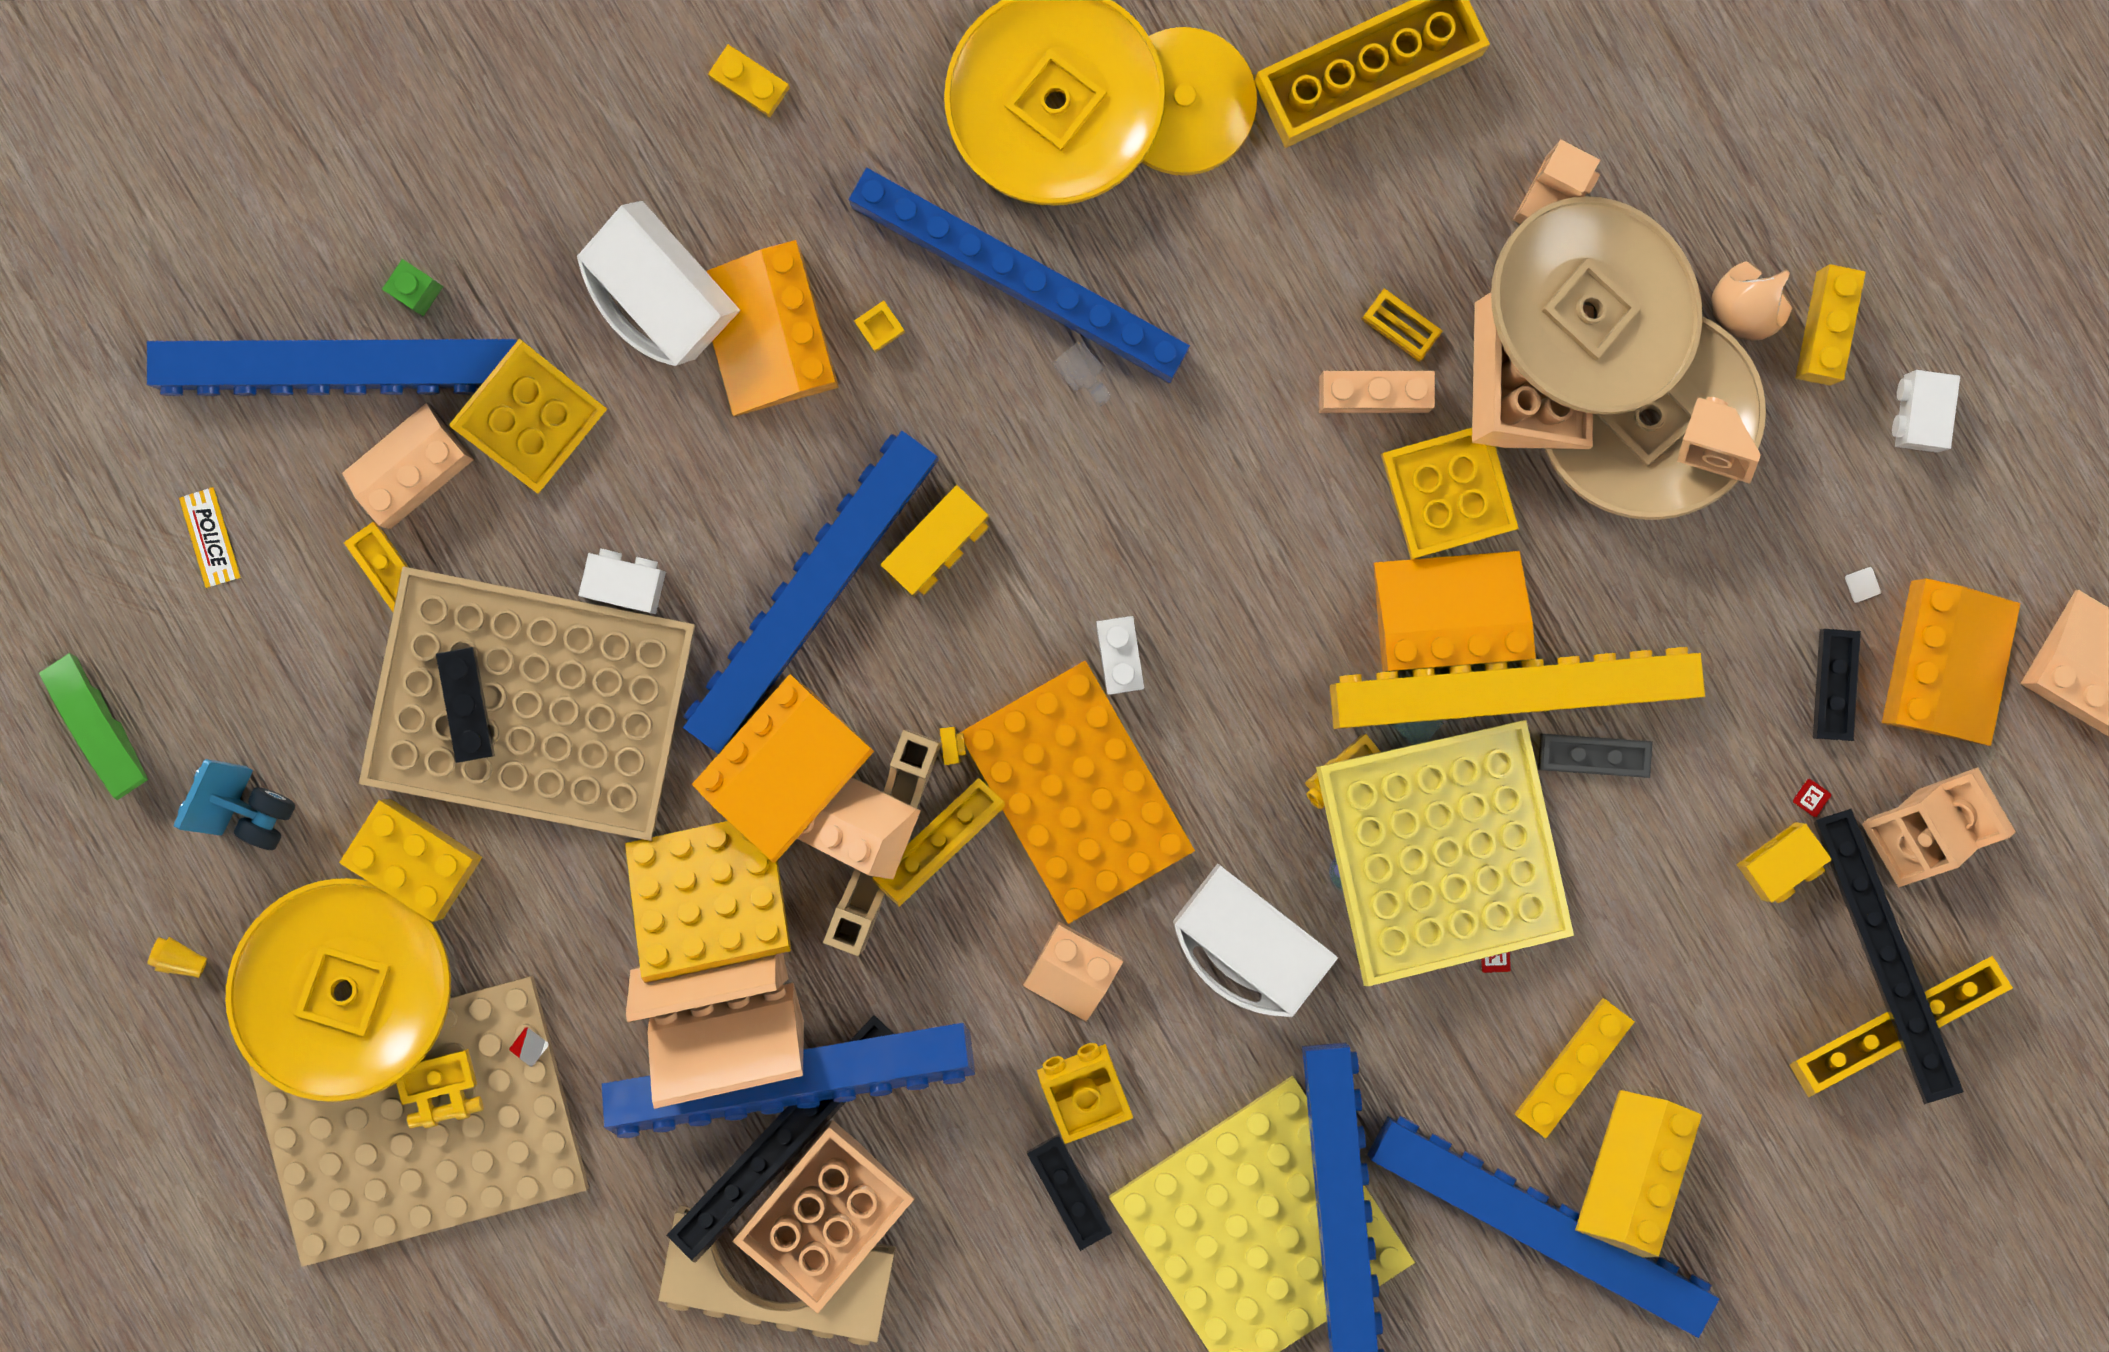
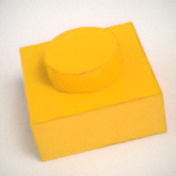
[854,300,905,353]
[939,726,966,765]

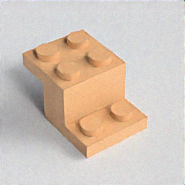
[1862,767,2016,888]

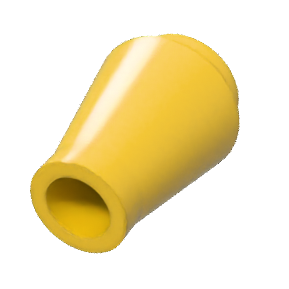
[147,936,208,978]

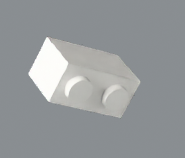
[1892,370,1960,453]
[578,548,666,614]
[1096,616,1144,695]

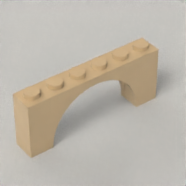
[823,730,942,956]
[658,1206,896,1345]

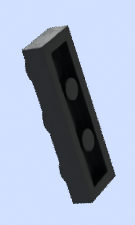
[1813,629,1861,741]
[436,647,495,763]
[1027,1134,1112,1251]

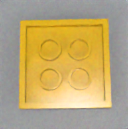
[449,338,607,494]
[1381,428,1519,560]

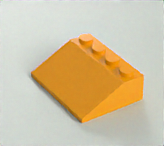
[706,240,839,417]
[1373,551,1536,672]
[1882,578,2021,746]
[692,674,874,863]

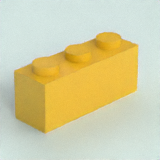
[1795,264,1866,386]
[880,485,990,597]

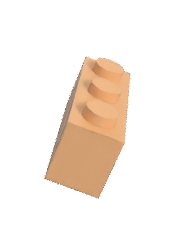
[1319,371,1435,413]

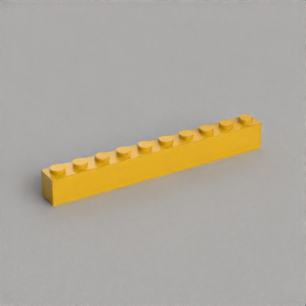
[1330,647,1705,729]

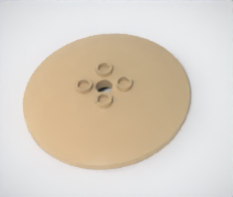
[1491,196,1703,415]
[1544,317,1766,520]

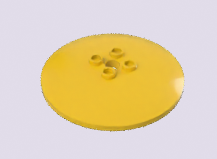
[944,0,1165,206]
[225,878,451,1102]

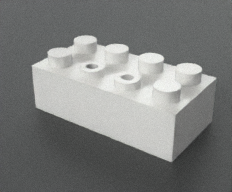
[577,201,740,366]
[1173,863,1338,1017]

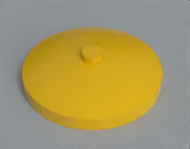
[1142,27,1257,176]

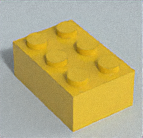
[339,799,483,922]

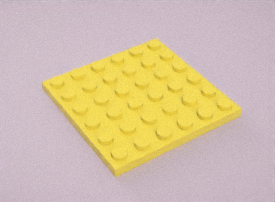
[1316,720,1574,986]
[1109,1075,1415,1352]

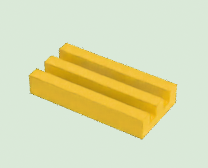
[1361,288,1443,362]

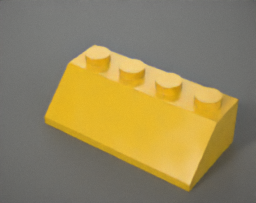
[1575,1090,1702,1258]

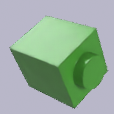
[382,259,444,317]

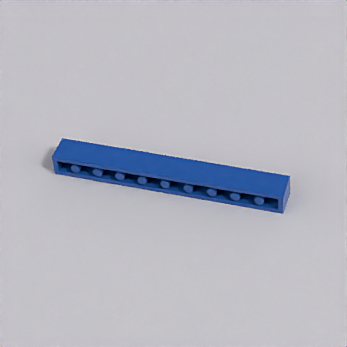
[848,167,1190,383]
[147,339,518,396]
[683,430,939,754]
[602,1023,975,1138]
[1302,1042,1384,1352]
[1367,1116,1719,1338]

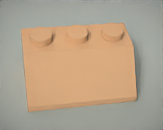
[342,403,474,529]
[797,777,921,879]

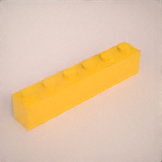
[1789,955,2013,1098]

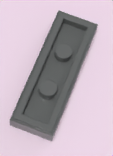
[1538,734,1653,778]

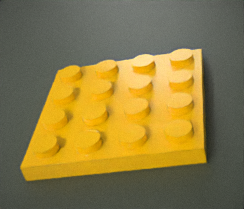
[625,821,791,983]

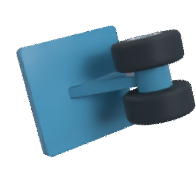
[174,759,295,850]

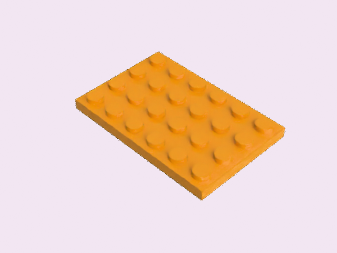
[959,660,1195,924]

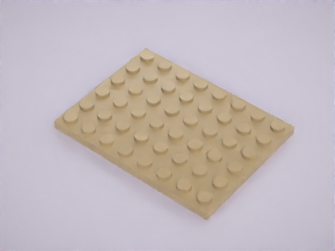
[359,566,696,841]
[248,976,589,1267]

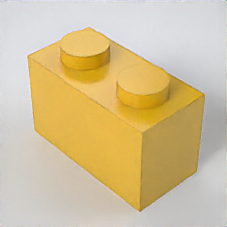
[1736,822,1832,903]

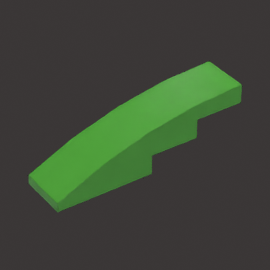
[39,653,148,800]

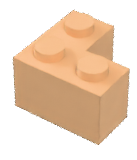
[1513,139,1600,224]

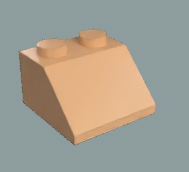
[1677,397,1761,484]
[1023,922,1123,1022]

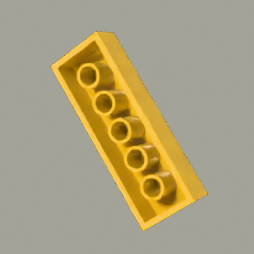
[1255,0,1490,148]

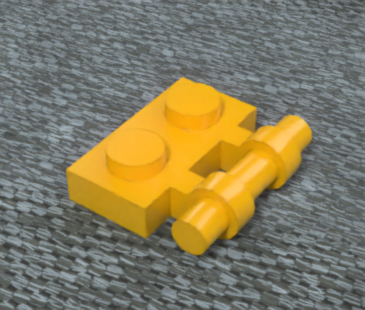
[396,1049,484,1129]

